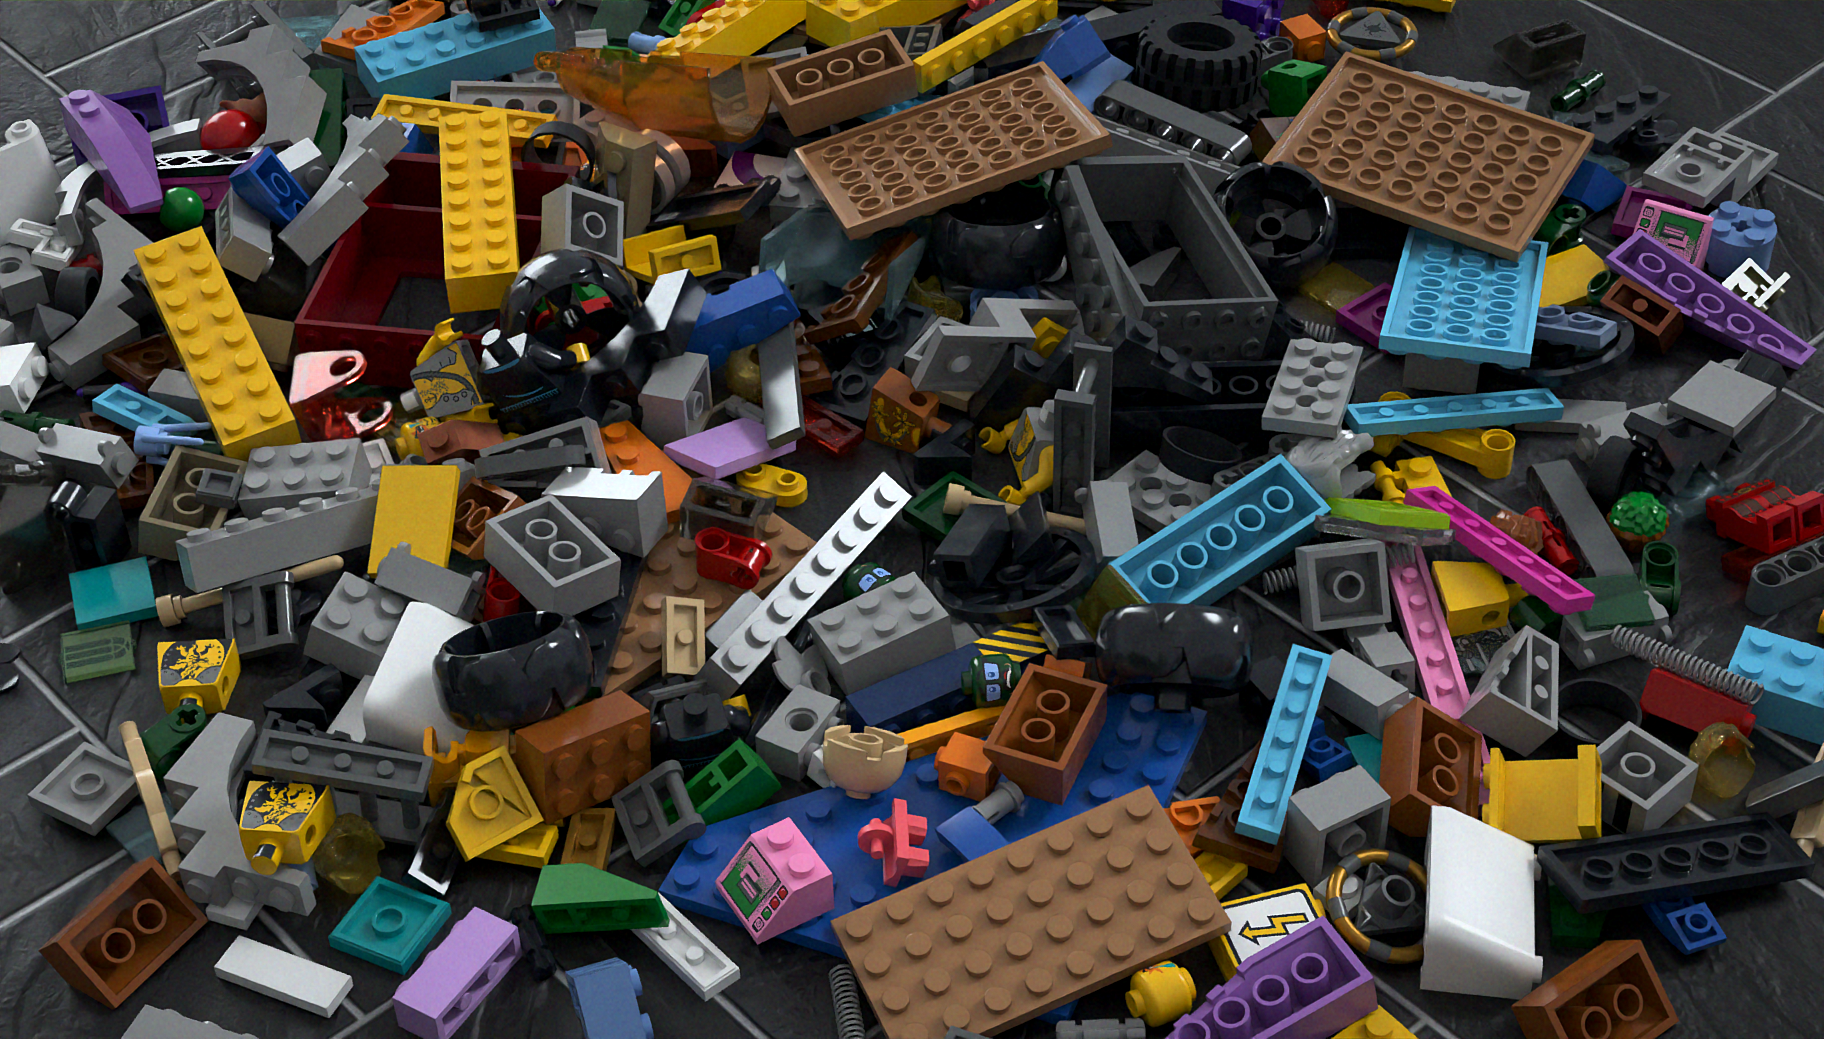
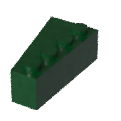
[309,68,350,172]

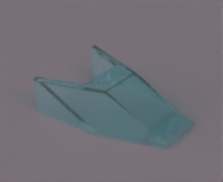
[759,202,932,320]

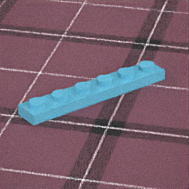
[1344,388,1564,437]
[1234,644,1332,845]

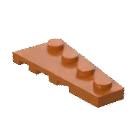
[321,0,445,61]
[599,420,715,524]

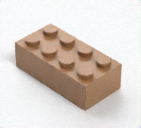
[767,29,918,137]

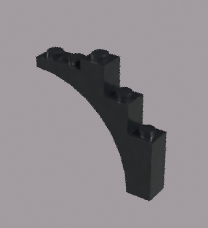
[494,268,707,436]
[969,315,1213,432]
[1623,350,1788,498]

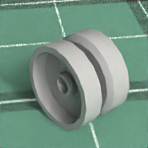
[636,129,691,216]

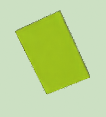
[1325,497,1450,530]

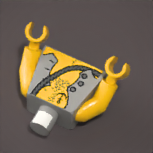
[400,318,498,423]
[979,400,1054,505]

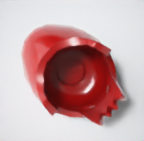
[200,109,266,150]

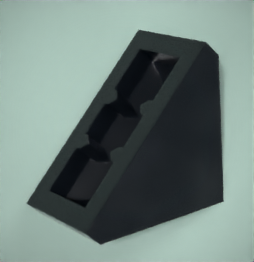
[28,303,77,356]

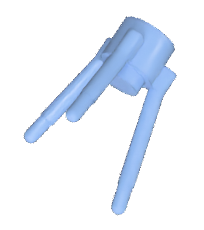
[134,422,211,467]

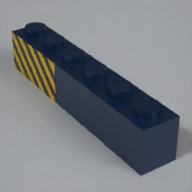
[845,618,1080,734]

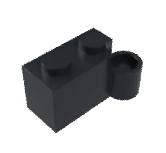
[45,482,132,571]

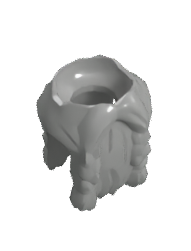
[1284,427,1376,514]

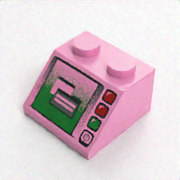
[1633,199,1714,271]
[715,817,835,945]

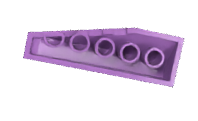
[59,90,164,214]
[1603,229,1817,370]
[1165,915,1378,1039]

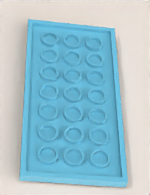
[1378,226,1548,369]

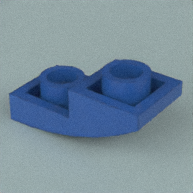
[1266,715,1353,783]
[935,806,1010,863]
[1641,897,1727,955]

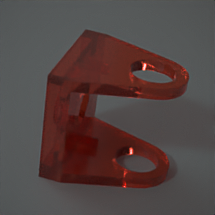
[289,350,394,443]

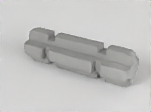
[724,395,765,425]
[1055,1018,1146,1039]

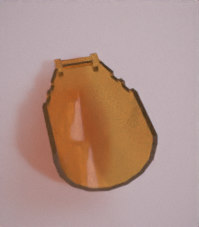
[534,47,776,144]

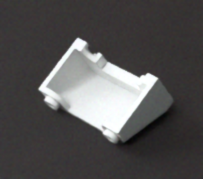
[0,119,62,247]
[363,601,475,757]
[1420,805,1543,1000]

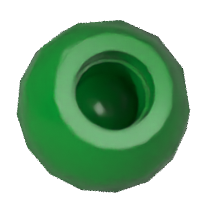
[159,187,204,233]

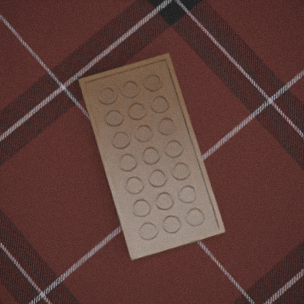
[830,785,1232,1039]

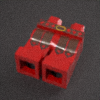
[1705,478,1824,555]

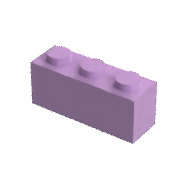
[392,907,522,1039]

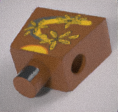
[865,367,953,454]

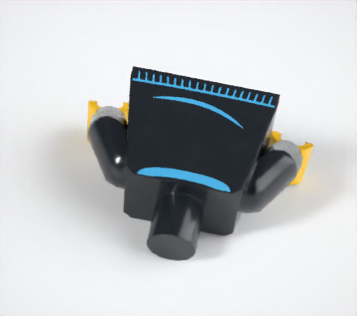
[477,329,590,415]
[650,693,751,770]

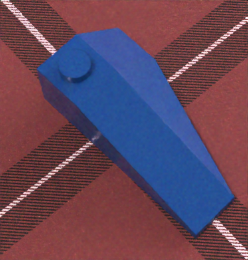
[1029,14,1112,82]
[228,146,339,259]
[1560,159,1628,213]

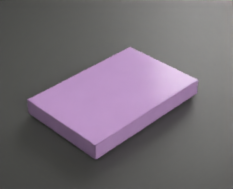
[664,417,796,480]

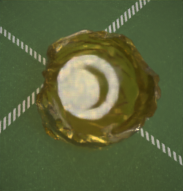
[906,276,964,322]
[724,344,763,405]
[1687,721,1755,799]
[312,812,385,894]

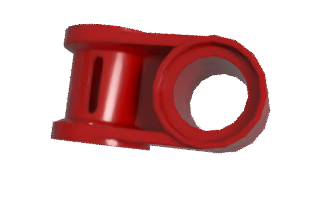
[695,527,773,589]
[483,565,527,622]

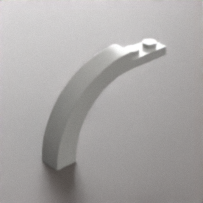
[55,118,203,247]

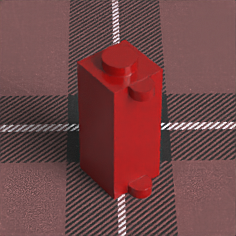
[1639,666,1757,754]

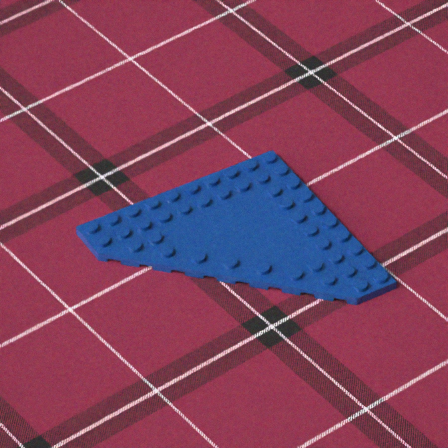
[658,692,1207,1025]

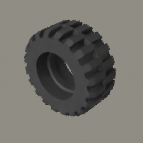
[1135,12,1263,113]

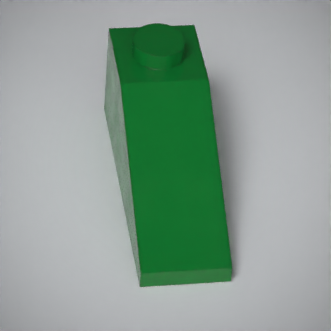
[662,738,782,845]
[531,863,670,934]

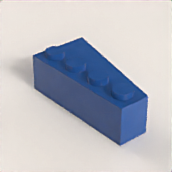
[656,268,801,373]

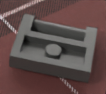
[222,571,300,661]
[611,760,706,867]

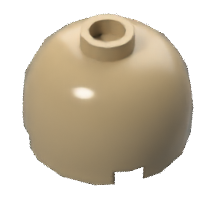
[823,725,908,799]

